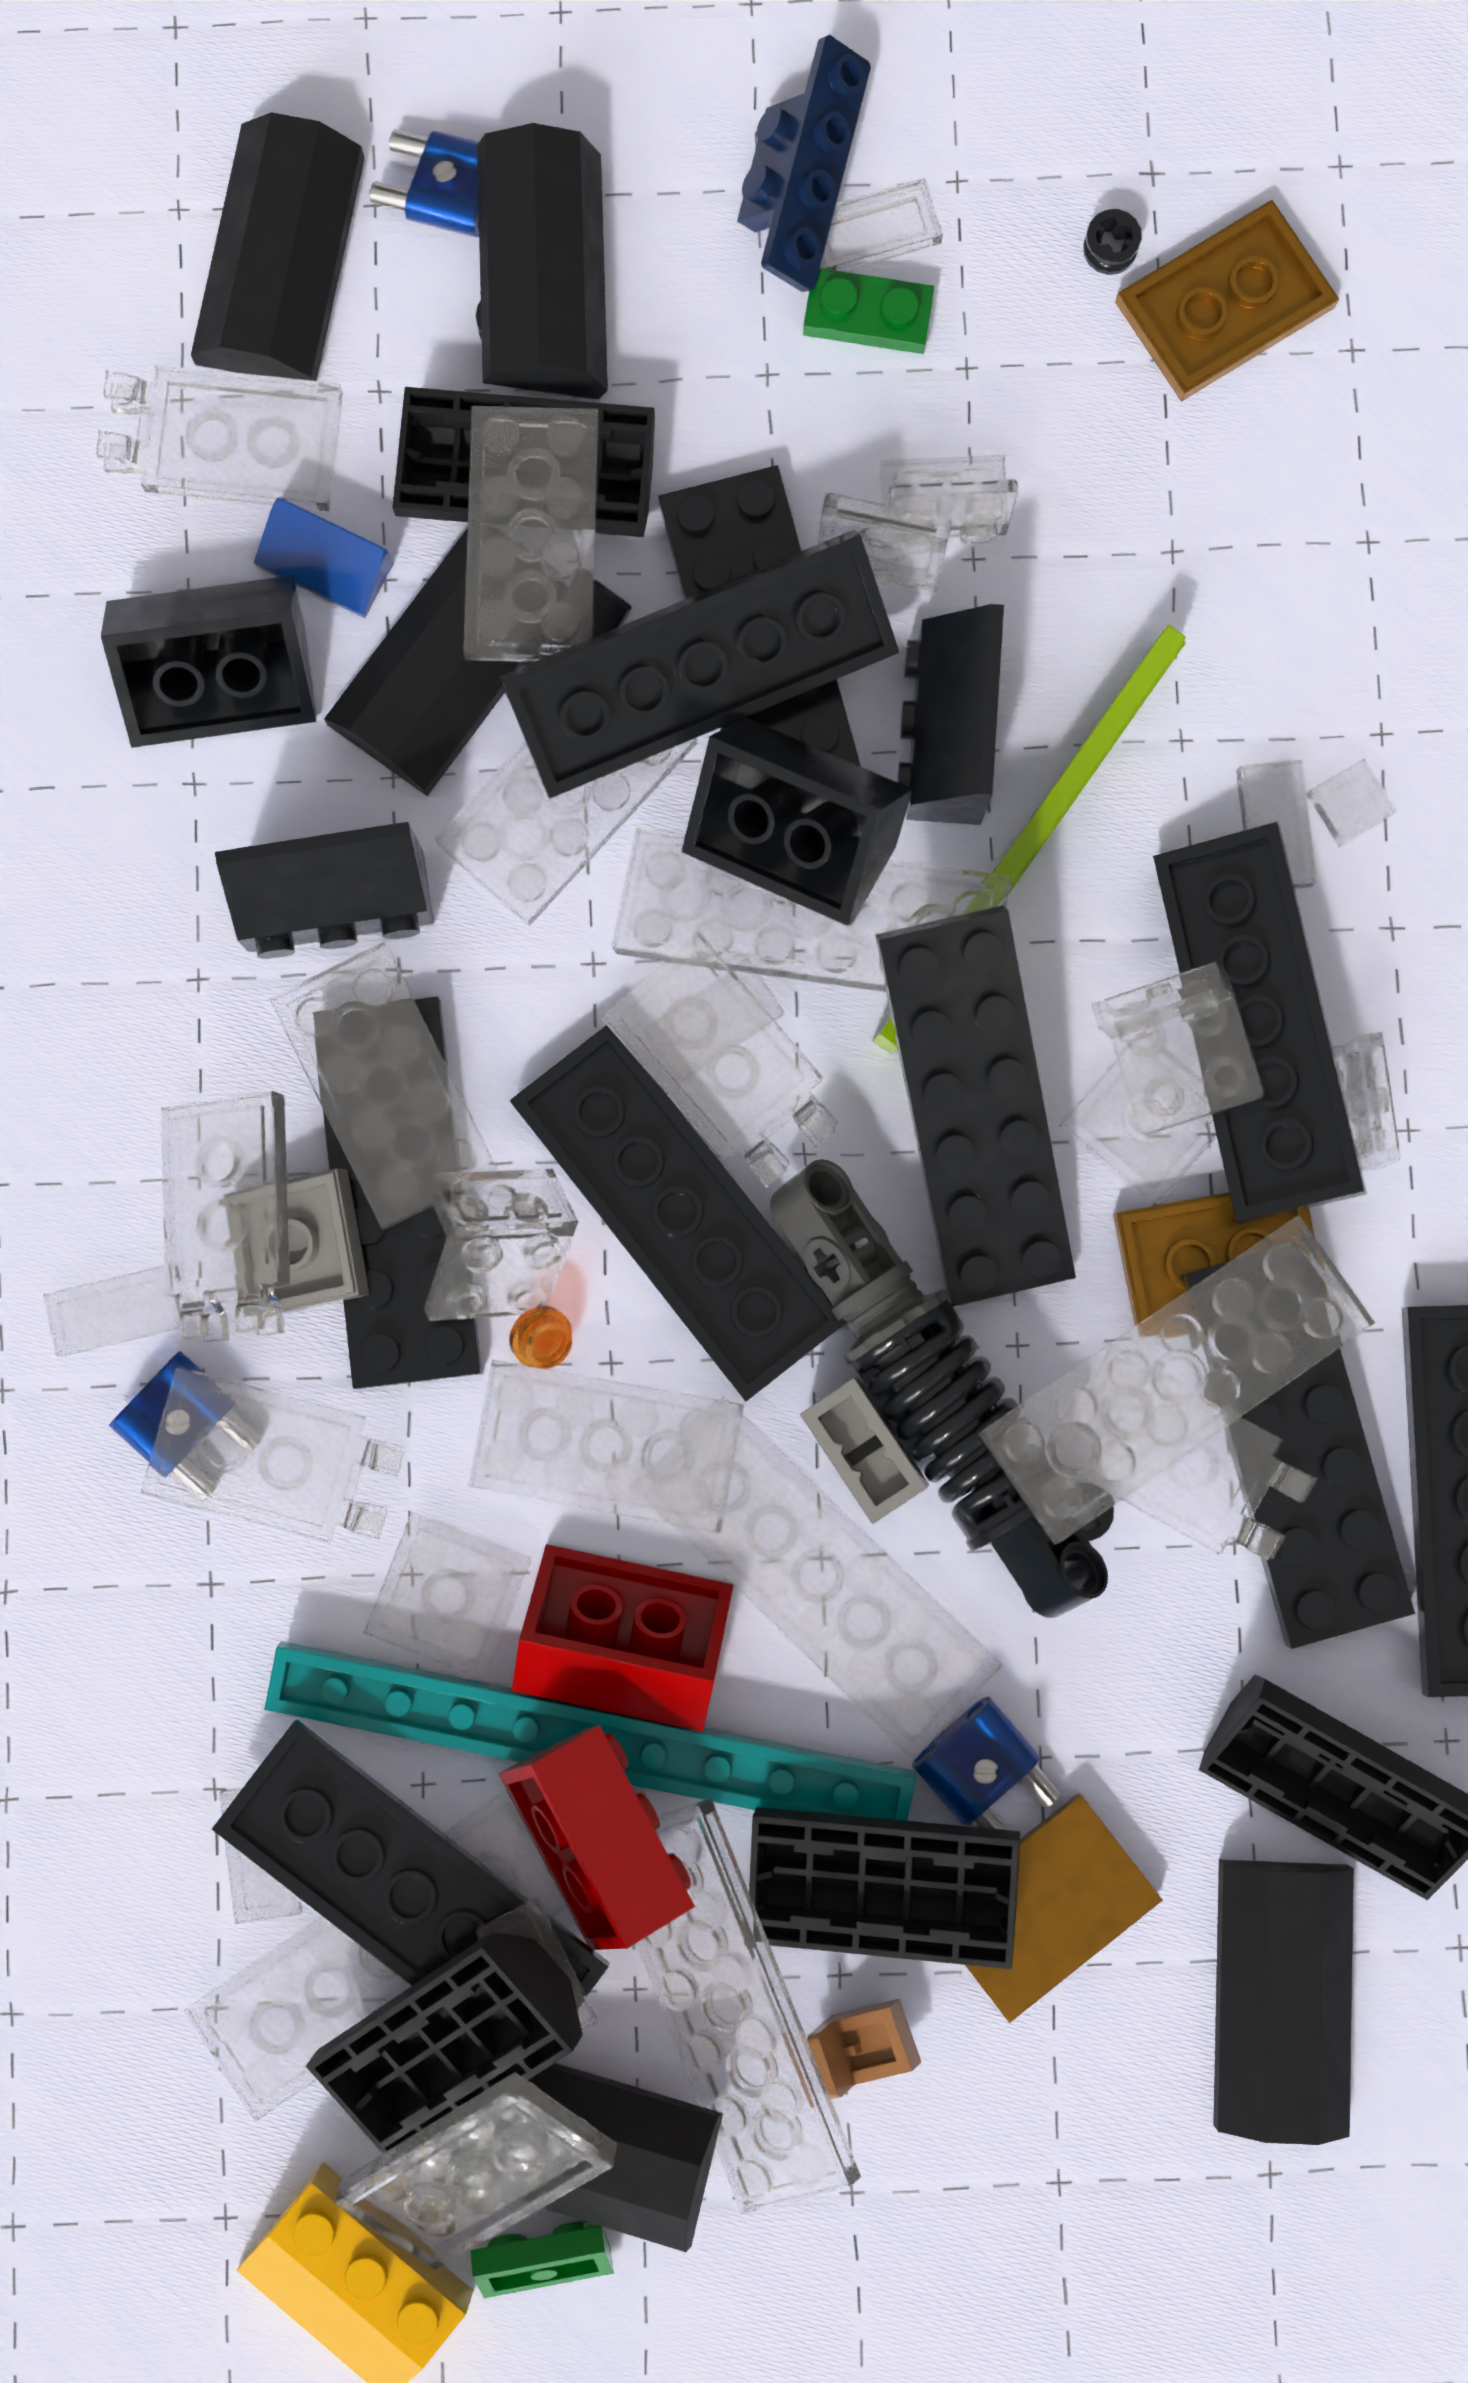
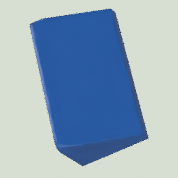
[254,497,393,618]

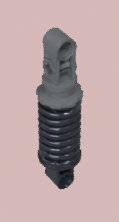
[770,1159,1108,1618]

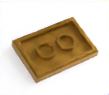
[1115,200,1339,402]
[1113,1192,1328,1339]
[965,1793,1163,2023]

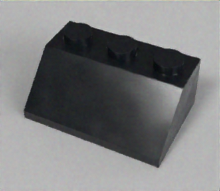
[100,575,317,748]
[897,604,1004,825]
[681,717,913,926]
[215,822,434,959]

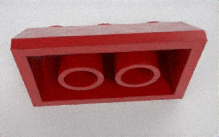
[512,1544,734,1732]
[498,1725,695,1950]

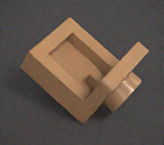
[807,1999,922,2100]

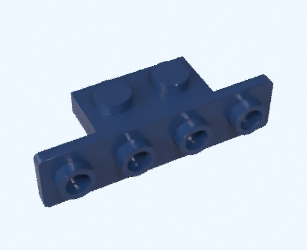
[737,35,871,292]

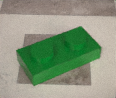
[803,268,934,354]
[470,2221,614,2298]

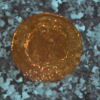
[509,1306,572,1369]

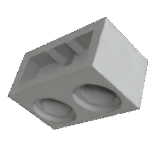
[800,1377,930,1524]

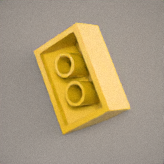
[236,2162,474,2383]

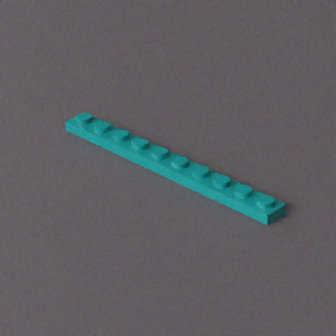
[264,1641,917,1821]

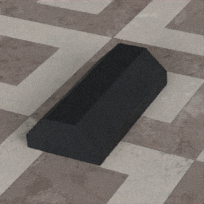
[191,112,365,387]
[477,123,608,400]
[392,387,655,537]
[324,523,569,796]
[1199,1674,1468,1901]
[747,1807,1020,1969]
[1213,1859,1354,2145]
[306,1932,583,2165]
[434,2063,723,2252]

